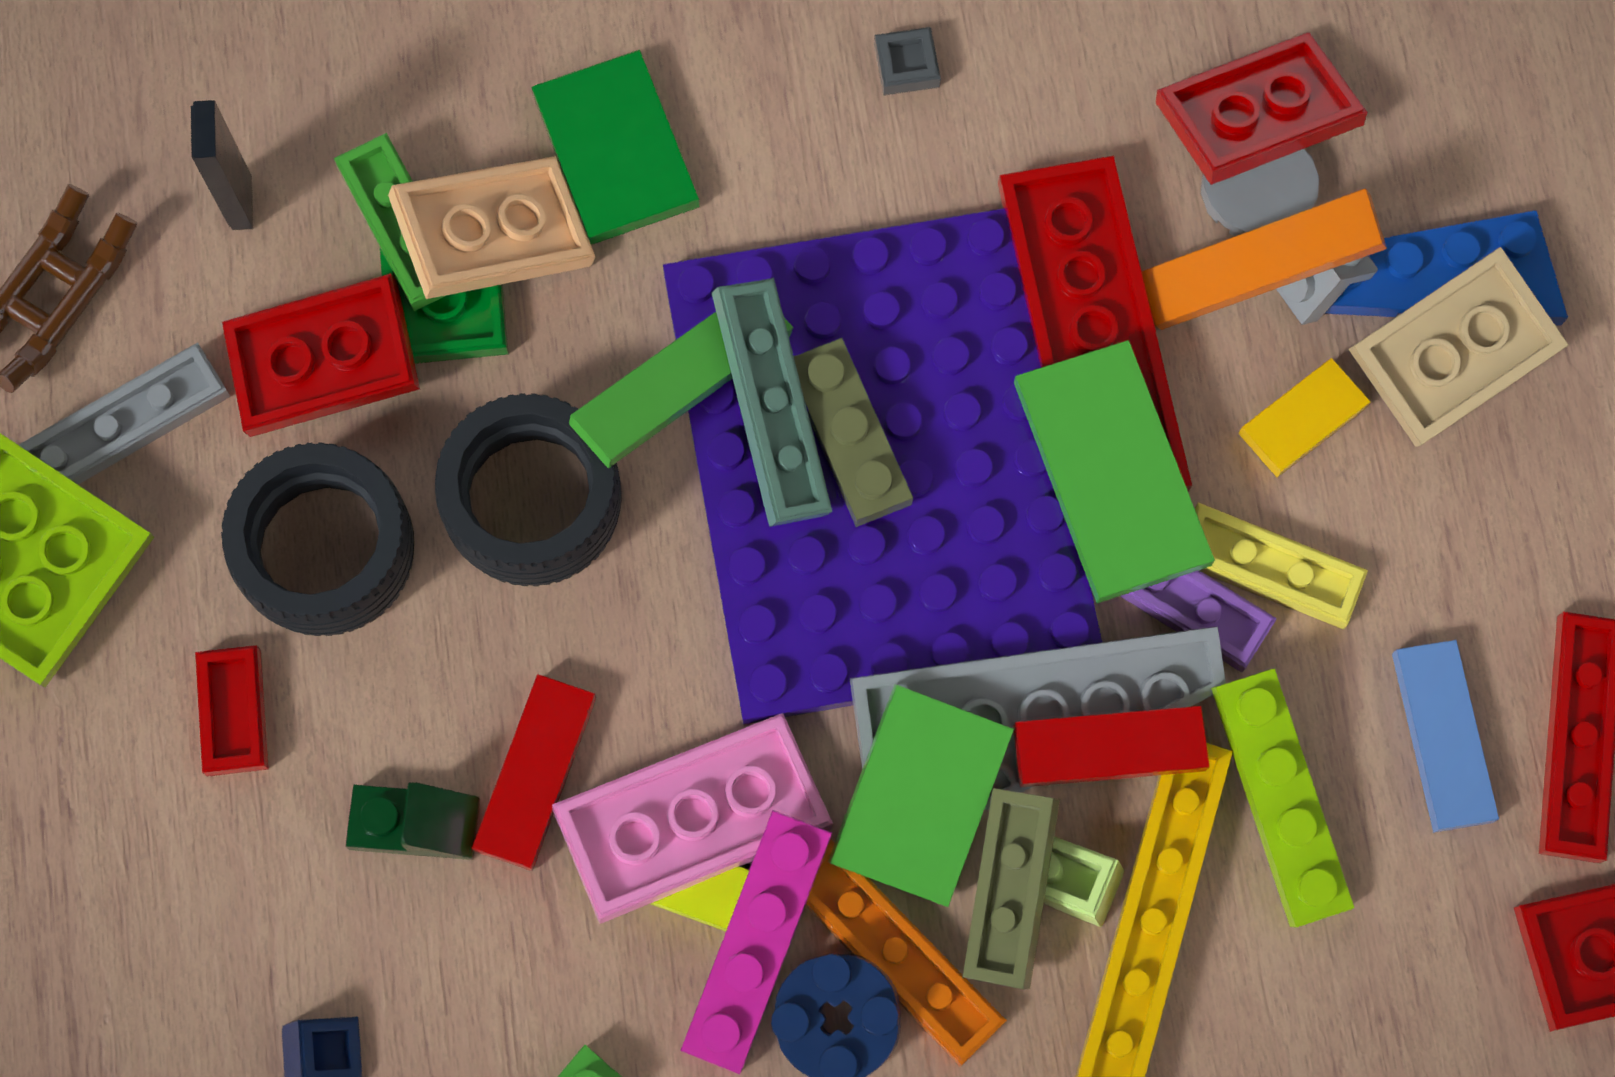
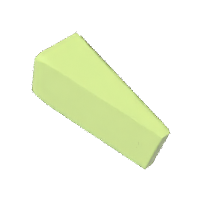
[1044,836,1124,927]

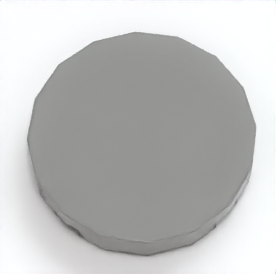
[1201,149,1319,236]

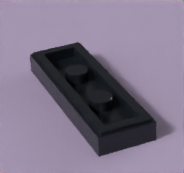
[191,100,253,230]

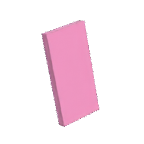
[552,714,833,924]

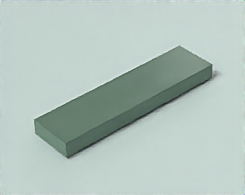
[712,278,832,527]

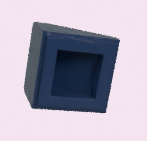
[282,1017,363,1077]

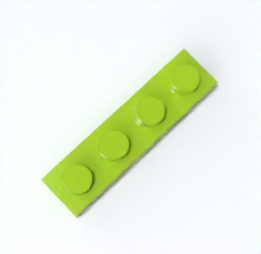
[1211,668,1355,928]

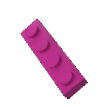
[680,810,833,1074]

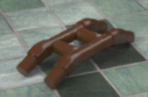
[0,184,138,393]

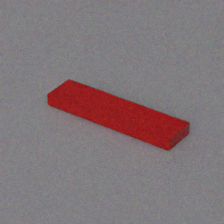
[1538,611,1615,864]

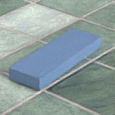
[1392,640,1499,833]

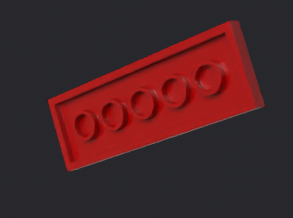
[998,156,1192,492]

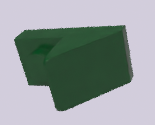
[345,782,480,860]

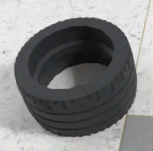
[435,393,622,586]
[221,442,414,636]

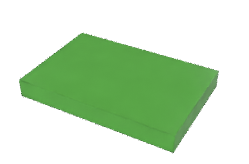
[828,684,1014,907]

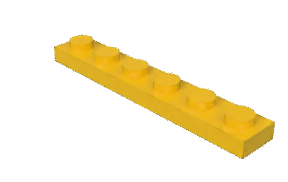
[1075,743,1233,1077]

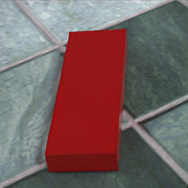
[472,674,597,871]
[1013,706,1210,788]

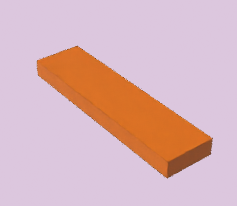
[1141,188,1387,330]
[805,839,1007,1067]

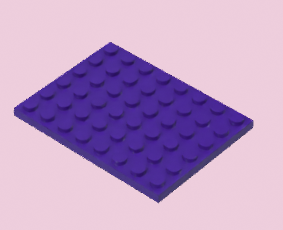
[662,208,1102,725]

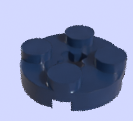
[771,953,901,1077]

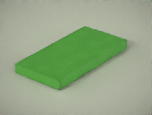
[1014,340,1215,603]

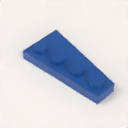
[1324,210,1568,326]

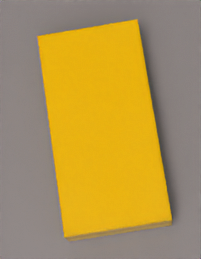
[1238,358,1370,478]

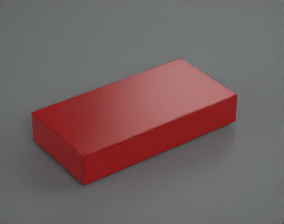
[195,645,269,777]

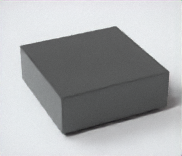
[874,27,941,96]

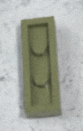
[794,338,913,527]
[963,788,1060,989]

